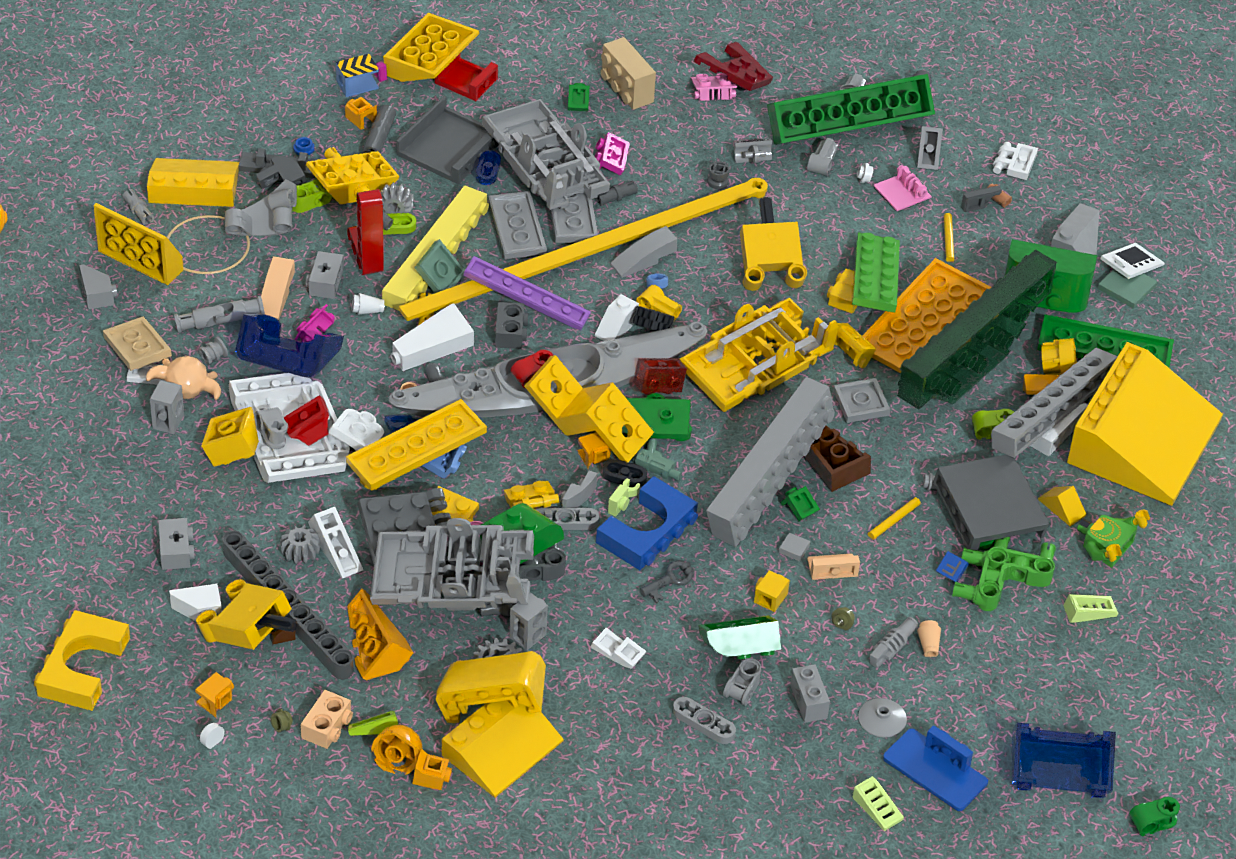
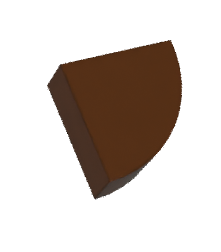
[270,629,296,645]

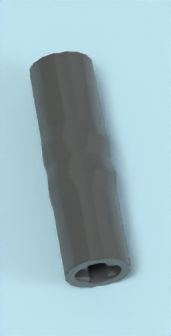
[362,105,396,153]

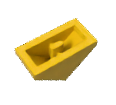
[1038,486,1087,526]

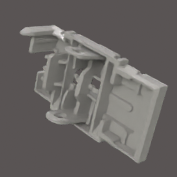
[370,518,534,611]

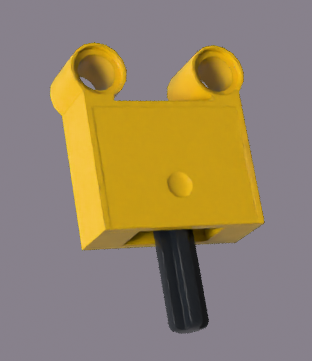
[740,197,807,291]
[196,579,297,650]

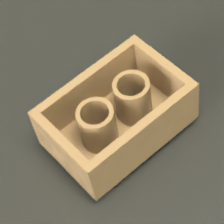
[601,37,656,110]

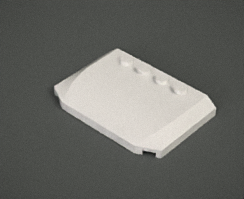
[229,371,350,483]

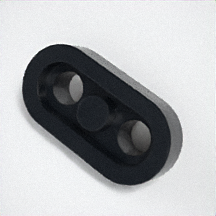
[602,459,647,488]

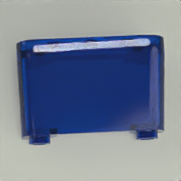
[236,314,344,378]
[1012,722,1116,798]

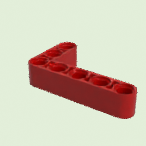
[347,189,384,275]

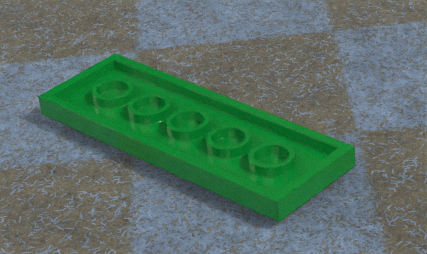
[1037,314,1174,368]

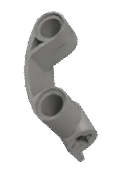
[225,179,297,236]

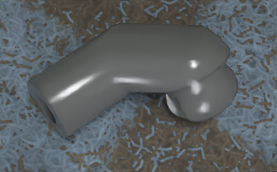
[426,363,446,382]

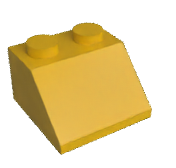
[201,407,259,467]

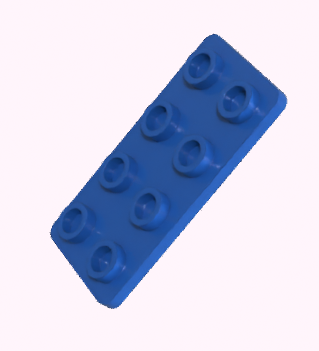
[883,725,988,811]

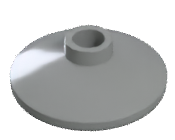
[858,698,907,737]

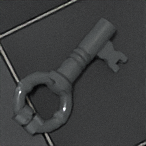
[640,561,694,603]

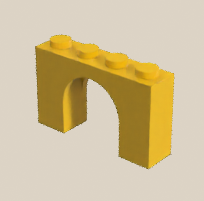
[34,610,130,711]

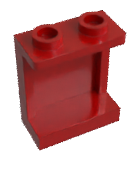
[435,54,498,101]

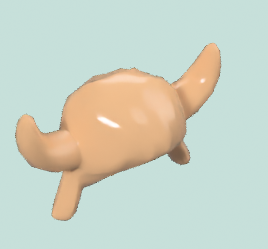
[146,356,221,400]

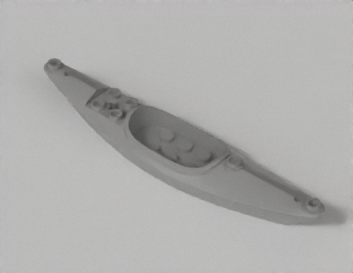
[388,322,707,418]

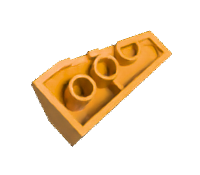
[347,588,413,680]

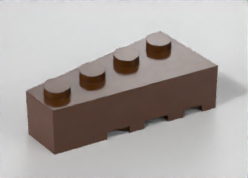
[804,426,871,492]

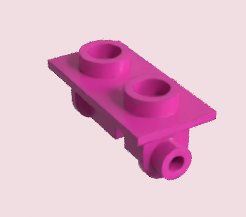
[294,304,335,346]

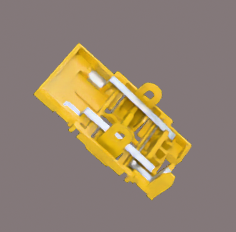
[678,297,839,412]

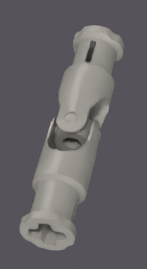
[174,296,265,333]

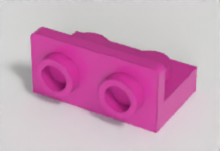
[594,132,630,175]

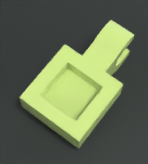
[608,478,640,516]

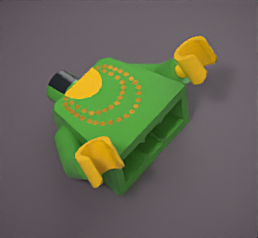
[1077,509,1150,568]

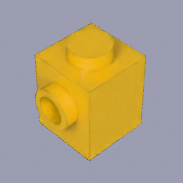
[754,570,790,612]

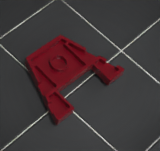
[693,42,773,91]

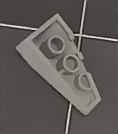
[1051,203,1100,255]

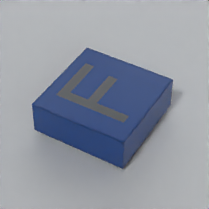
[936,551,969,582]

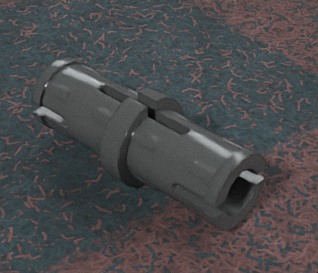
[595,180,638,206]

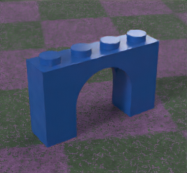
[596,476,698,570]

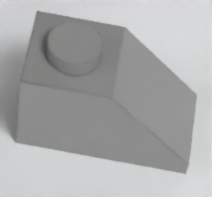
[917,126,943,170]
[79,264,117,309]

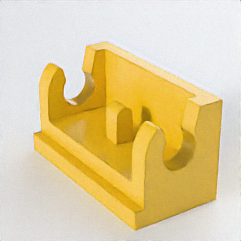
[835,323,876,368]

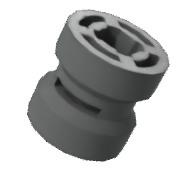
[708,161,730,189]

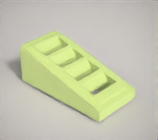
[1063,594,1118,623]
[853,776,904,831]

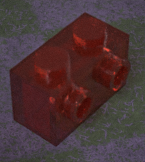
[633,358,687,394]

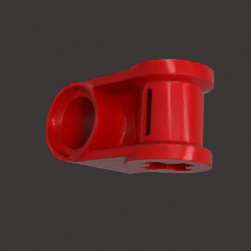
[510,350,553,389]

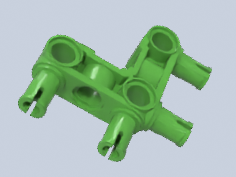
[952,537,1056,611]

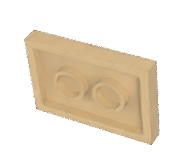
[103,316,172,371]

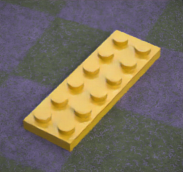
[346,399,487,491]

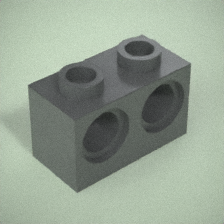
[495,302,528,349]

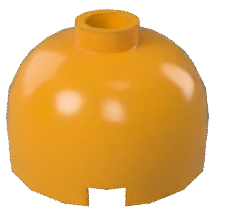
[371,725,423,775]

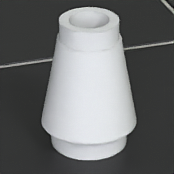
[352,293,384,315]

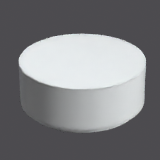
[200,723,224,749]

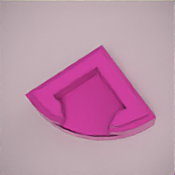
[373,61,387,82]

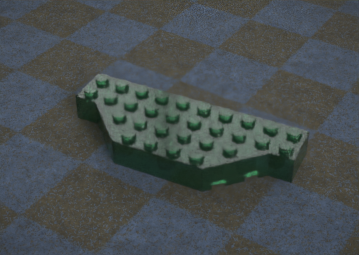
[897,249,1057,410]

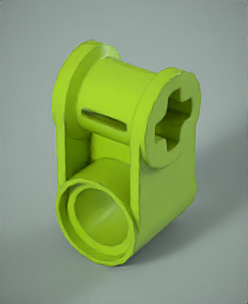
[292,179,332,213]
[971,409,1014,440]

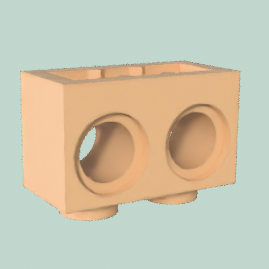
[301,690,353,749]

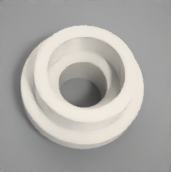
[857,163,873,183]

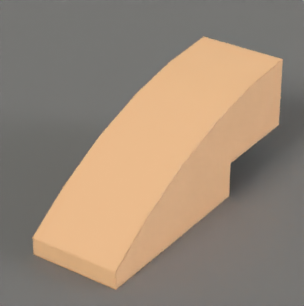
[257,256,295,322]

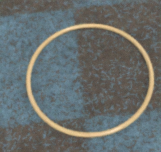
[167,215,250,274]

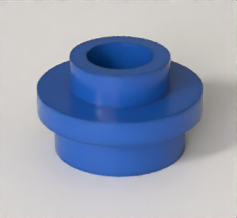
[294,137,315,155]

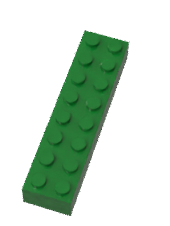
[767,74,935,145]

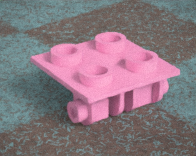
[691,73,737,101]
[874,165,932,211]

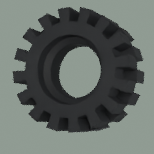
[632,306,675,331]

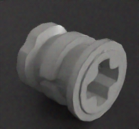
[198,337,228,365]

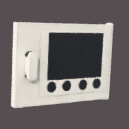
[1100,243,1165,279]

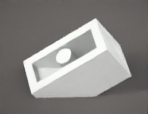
[595,294,639,341]
[169,584,222,621]

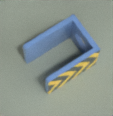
[336,54,379,97]

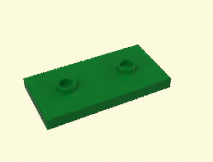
[622,398,691,439]

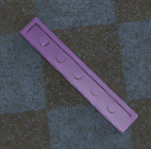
[463,256,591,330]

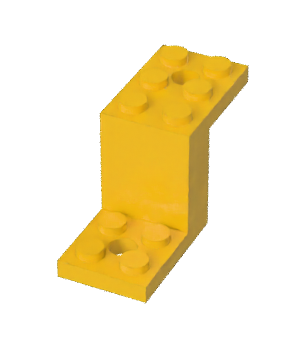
[524,355,654,462]

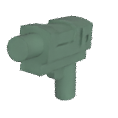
[633,439,682,480]

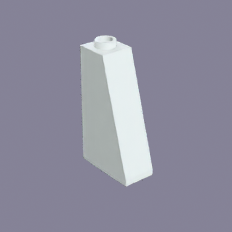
[391,303,474,371]

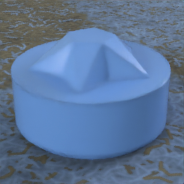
[646,273,668,289]

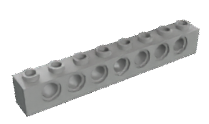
[991,348,1118,458]

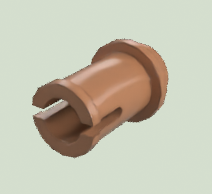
[987,183,1012,208]

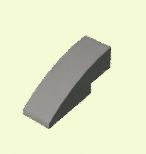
[610,226,678,278]

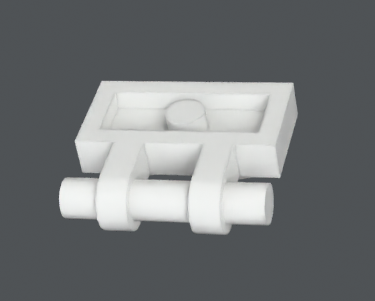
[993,142,1038,180]

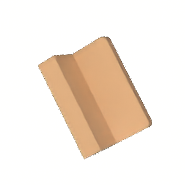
[808,554,860,580]

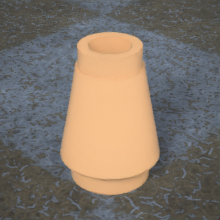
[917,620,941,657]

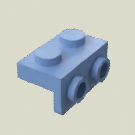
[422,444,467,478]

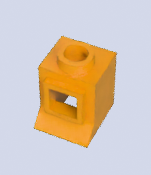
[345,97,377,130]
[577,432,612,469]
[195,672,234,717]
[412,748,452,790]

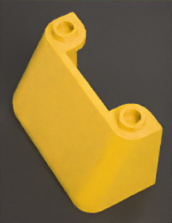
[436,651,546,723]

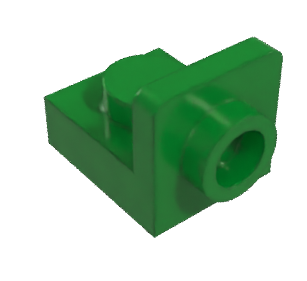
[568,83,590,112]
[780,486,820,522]

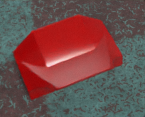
[283,395,329,446]

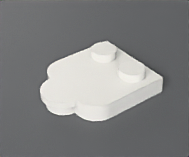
[329,409,384,451]

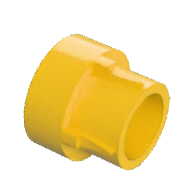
[1042,338,1077,375]

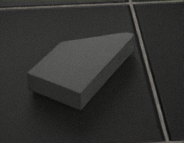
[961,185,1002,212]

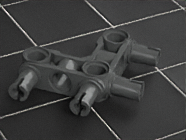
[472,543,566,619]

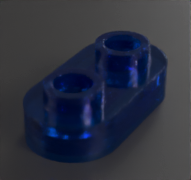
[476,151,501,185]

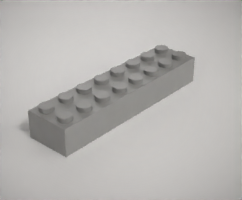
[706,377,835,547]

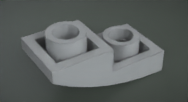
[560,470,597,508]

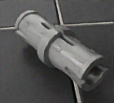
[123,189,155,225]

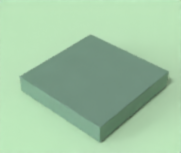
[414,239,465,293]
[1098,269,1158,309]

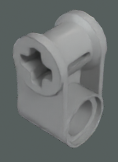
[254,407,288,449]
[723,658,761,706]

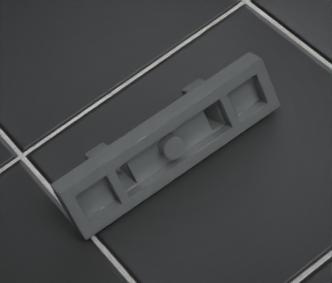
[239,148,318,179]

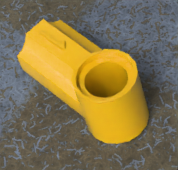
[636,285,682,321]

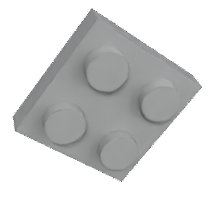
[833,378,890,423]

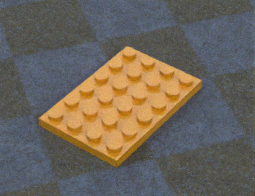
[862,258,1006,387]

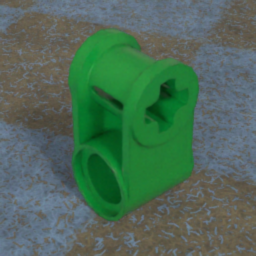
[1129,797,1180,837]

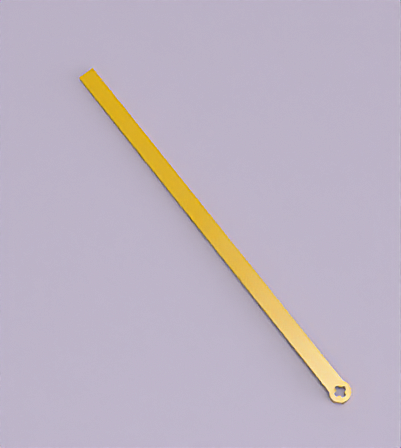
[399,178,768,321]

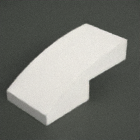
[591,628,646,669]

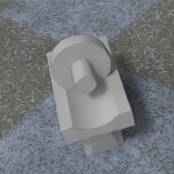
[734,138,772,163]

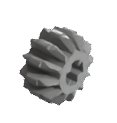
[381,182,414,214]
[280,525,320,564]

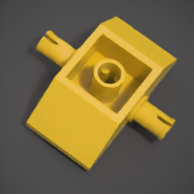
[306,147,399,204]

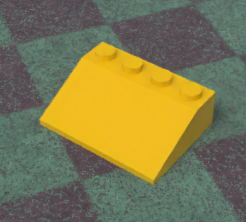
[383,13,479,82]
[147,158,240,207]
[93,203,183,285]
[442,700,564,798]

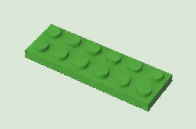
[852,232,900,313]

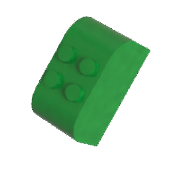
[1002,239,1097,313]

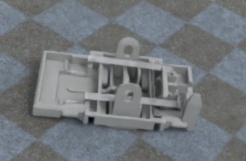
[482,99,610,210]

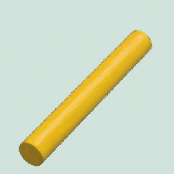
[944,213,954,262]
[868,497,921,540]

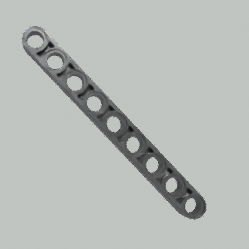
[222,530,353,680]

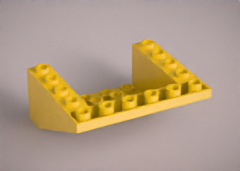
[1067,342,1223,506]

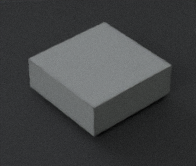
[779,533,810,561]

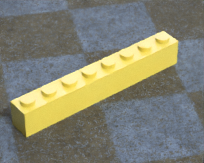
[382,186,489,311]

